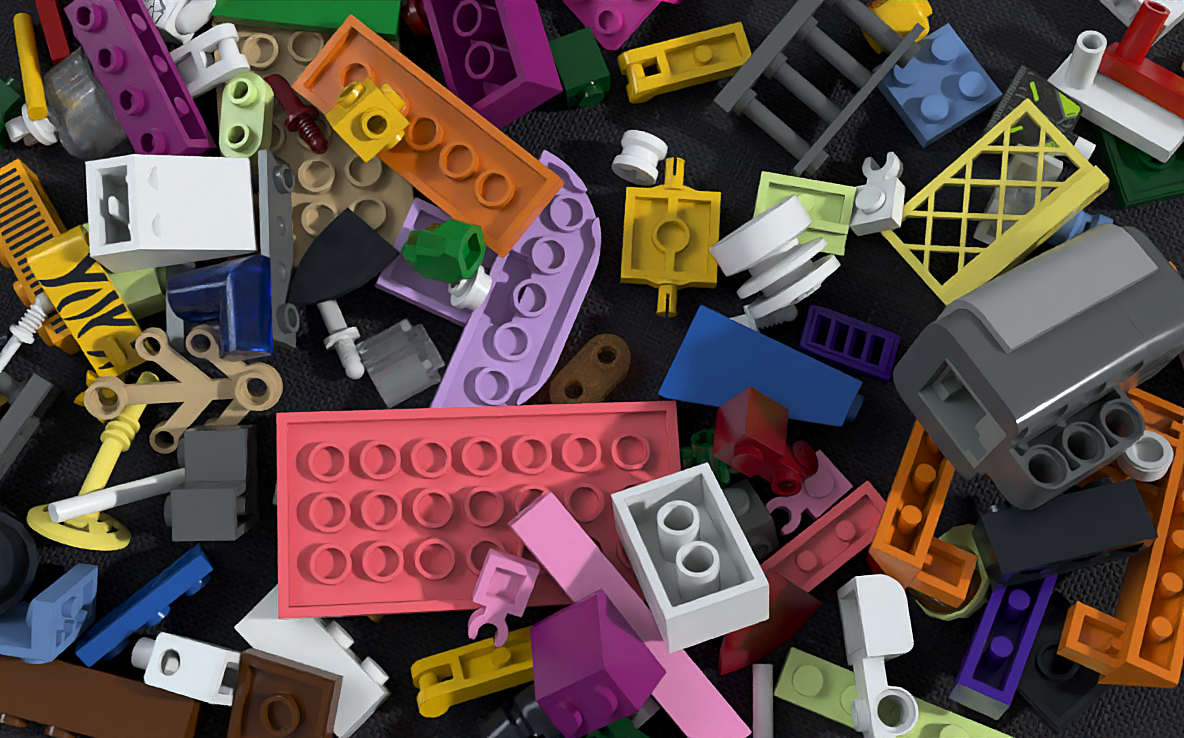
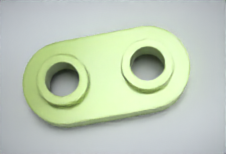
[219,72,274,167]

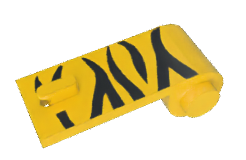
[26,225,155,377]

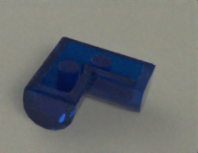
[167,255,273,362]

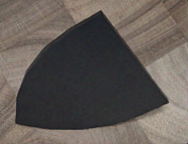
[289,207,400,307]

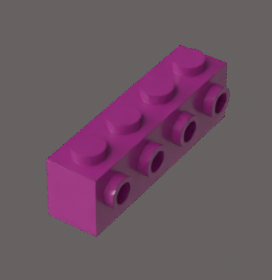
[64,0,217,157]

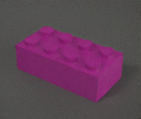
[423,0,563,130]

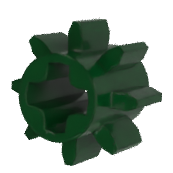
[680,429,741,489]

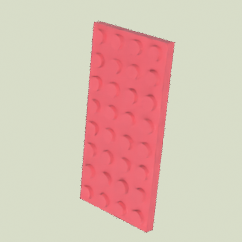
[276,401,681,620]

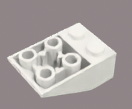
[85,154,258,274]

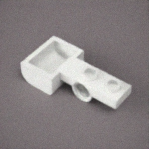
[837,574,918,738]

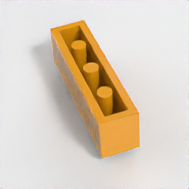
[0,158,81,355]

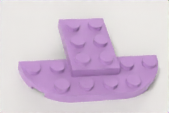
[375,150,601,408]

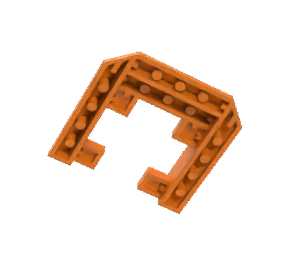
[868,387,1184,689]

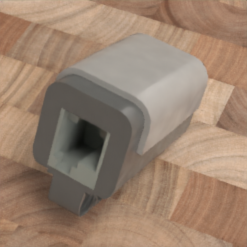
[893,223,1184,510]

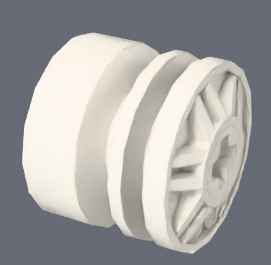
[709,194,840,320]

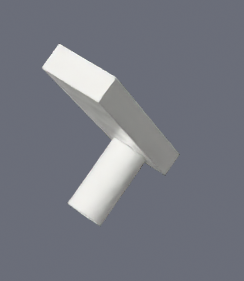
[1042,31,1184,163]

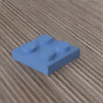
[872,23,1003,148]

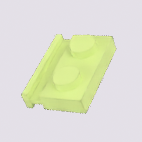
[753,171,856,256]

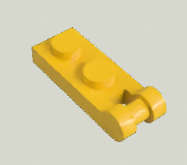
[617,22,752,104]
[411,625,534,718]

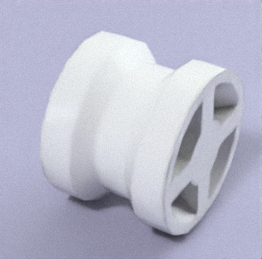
[612,130,668,186]

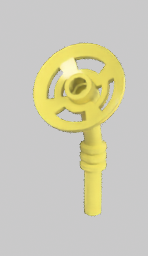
[26,371,160,551]

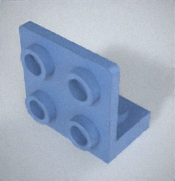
[0,563,98,664]

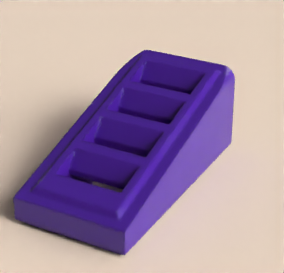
[796,304,900,382]

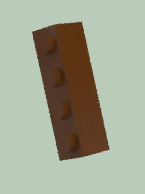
[0,654,208,738]

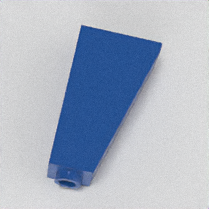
[657,305,864,427]

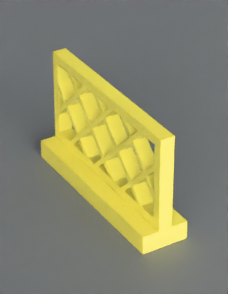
[880,98,1110,307]

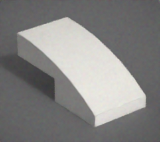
[973,143,1063,245]

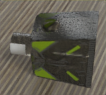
[977,63,1096,167]

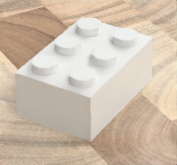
[611,462,769,654]

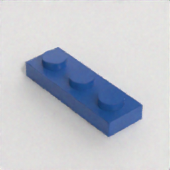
[75,542,213,668]

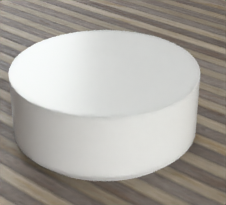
[1117,430,1173,482]

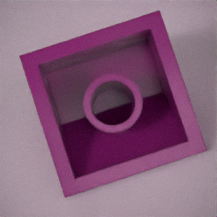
[530,588,666,738]

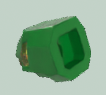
[401,219,486,283]

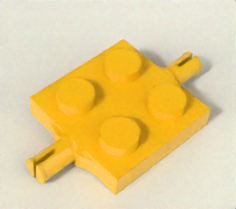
[621,157,721,317]

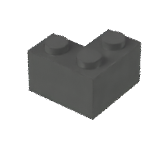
[164,425,260,541]

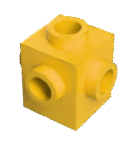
[325,77,410,163]

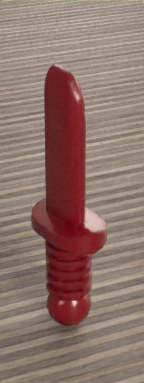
[264,73,329,155]

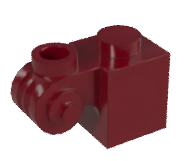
[712,386,819,496]

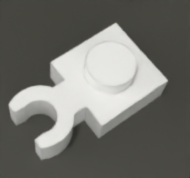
[849,152,906,236]

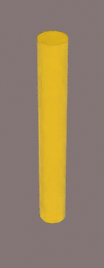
[13,13,48,121]

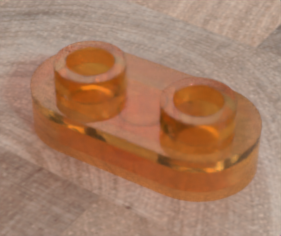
[550,334,631,404]

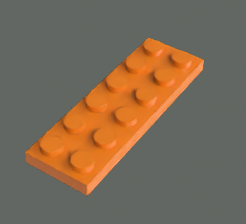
[291,14,565,259]

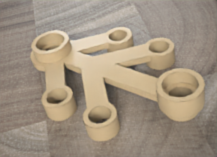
[84,324,283,454]

